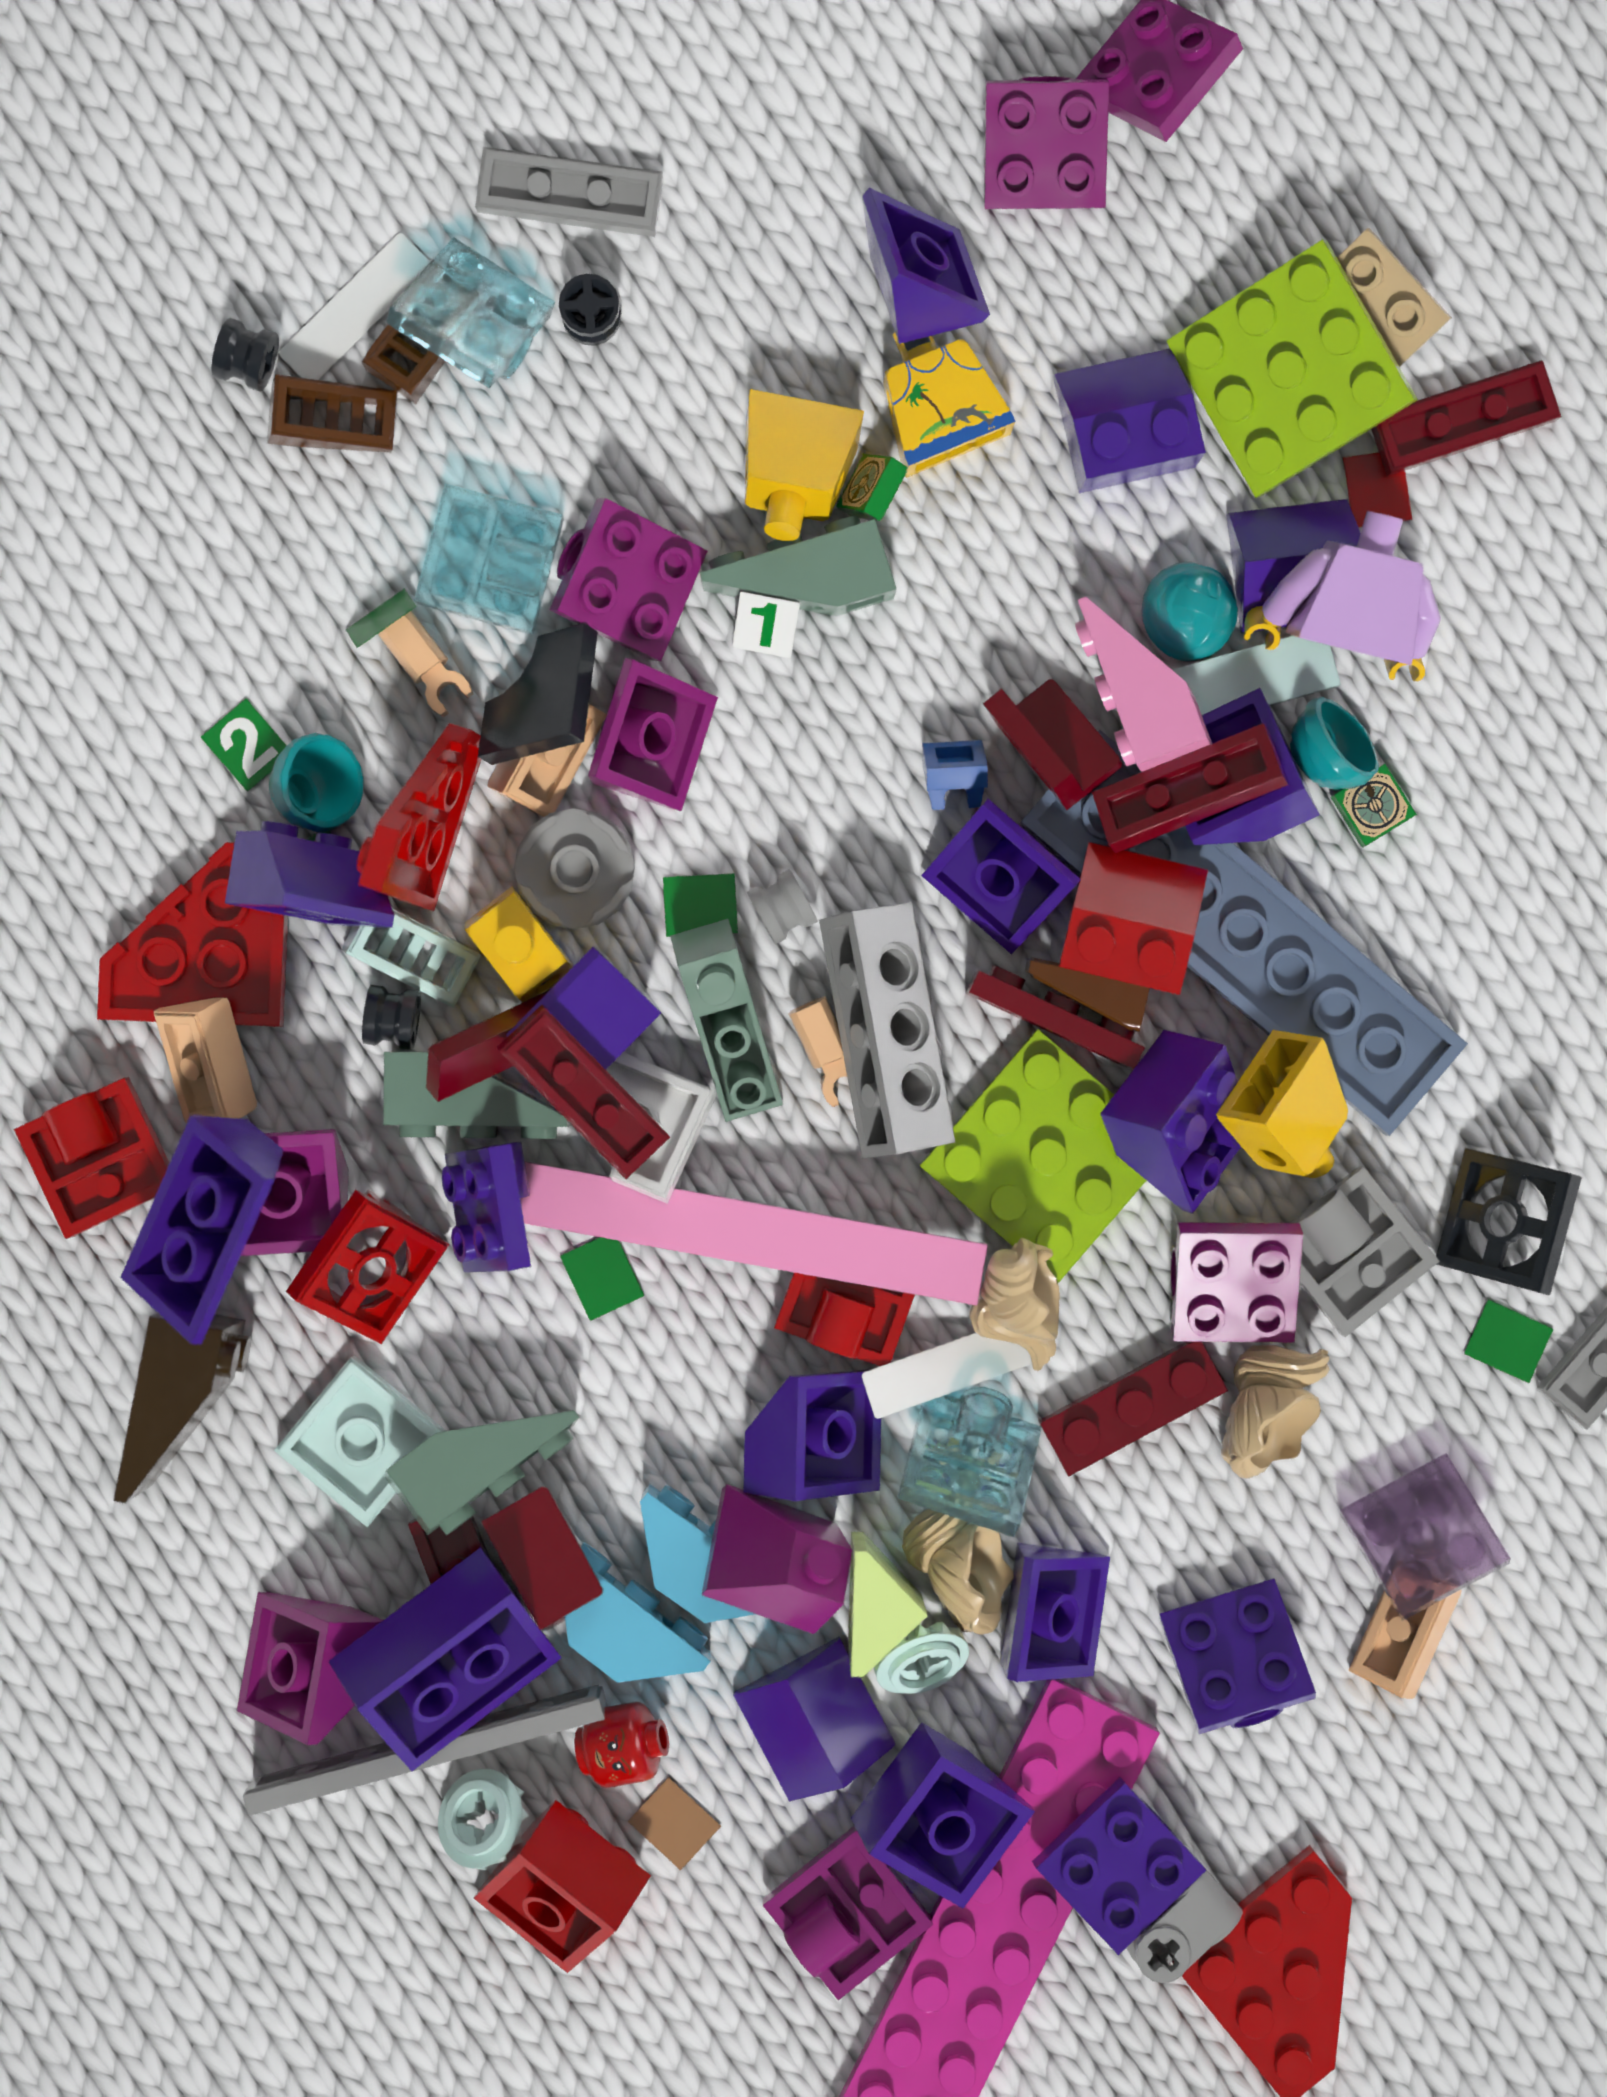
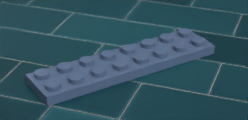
[1019,730,1468,1136]

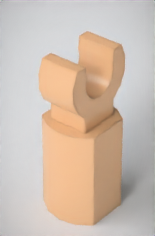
[378,611,474,718]
[788,996,847,1107]

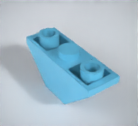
[640,1484,755,1623]
[565,1543,711,1683]

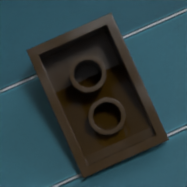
[113,1313,251,1503]

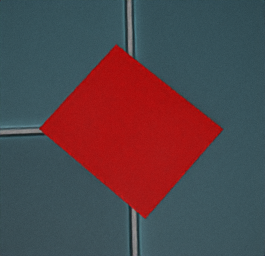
[1343,452,1413,528]

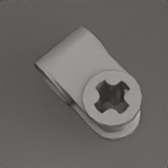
[1127,1868,1243,1983]

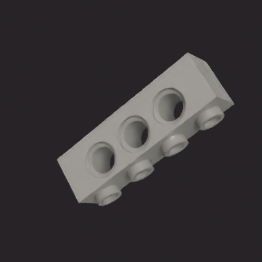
[819,902,955,1159]

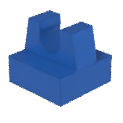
[922,740,988,810]

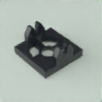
[1436,1148,1582,1296]

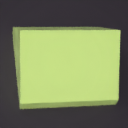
[848,1532,928,1677]

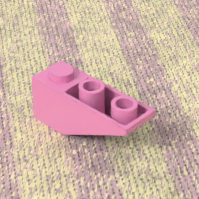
[1075,597,1212,772]

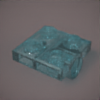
[386,237,555,389]
[414,483,564,635]
[897,1387,1042,1537]

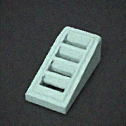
[342,906,481,1008]

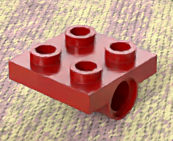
[14,1077,170,1239]
[774,1273,915,1366]

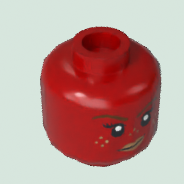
[574,1702,669,1788]

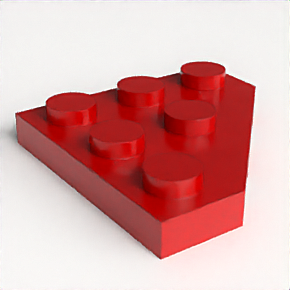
[357,723,482,911]
[97,842,288,1027]
[1172,1845,1352,2097]

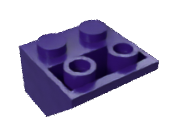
[1100,1029,1242,1214]

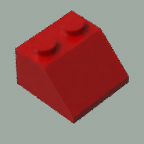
[1059,842,1208,995]
[473,1800,651,1973]

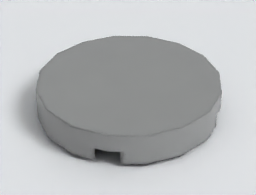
[514,808,635,929]

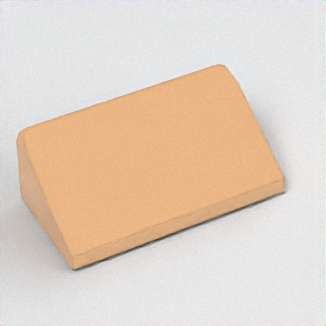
[487,704,607,817]
[153,998,257,1123]
[1348,1561,1462,1699]

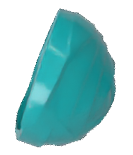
[1141,562,1238,662]
[1290,697,1379,789]
[269,733,364,832]

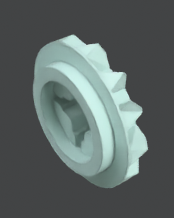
[873,1622,969,1694]
[438,1769,529,1870]

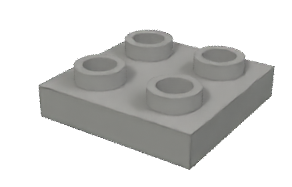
[1289,1166,1440,1337]

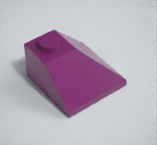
[701,1484,852,1634]
[237,1592,383,1745]

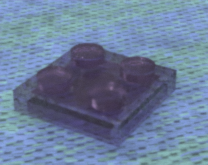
[1340,1453,1511,1621]

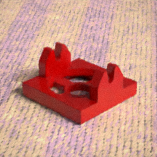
[286,1189,450,1344]

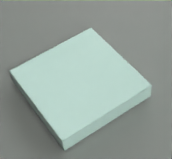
[274,1355,446,1527]

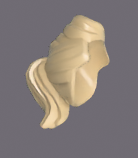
[969,1237,1060,1371]
[1221,1345,1330,1479]
[902,1480,1014,1634]

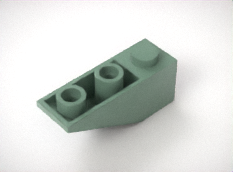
[700,516,896,616]
[670,919,783,1122]
[383,1052,571,1139]
[384,1410,579,1535]

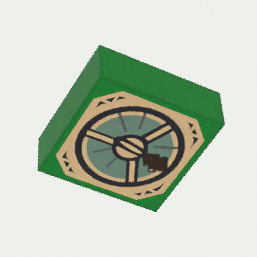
[836,454,908,521]
[1330,764,1417,848]

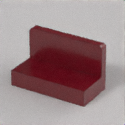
[983,679,1122,810]
[481,1487,604,1631]

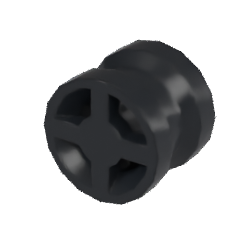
[559,273,622,346]
[211,318,279,392]
[362,985,421,1050]

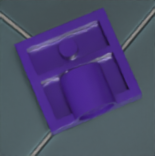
[442,1141,531,1273]
[1159,1578,1316,1735]
[1032,1777,1206,1955]

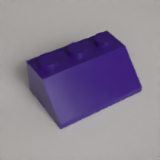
[120,1115,283,1344]
[328,1548,561,1772]

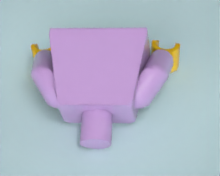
[1244,511,1441,681]

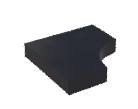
[478,623,598,765]

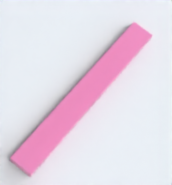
[520,1161,988,1306]

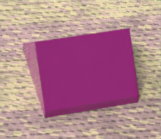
[588,658,718,812]
[241,1129,349,1256]

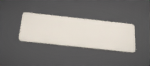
[279,233,432,380]
[862,1333,1032,1419]

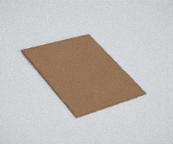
[628,1777,721,1871]

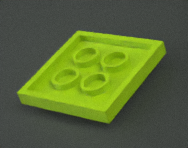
[1166,239,1418,498]
[919,1029,1147,1283]

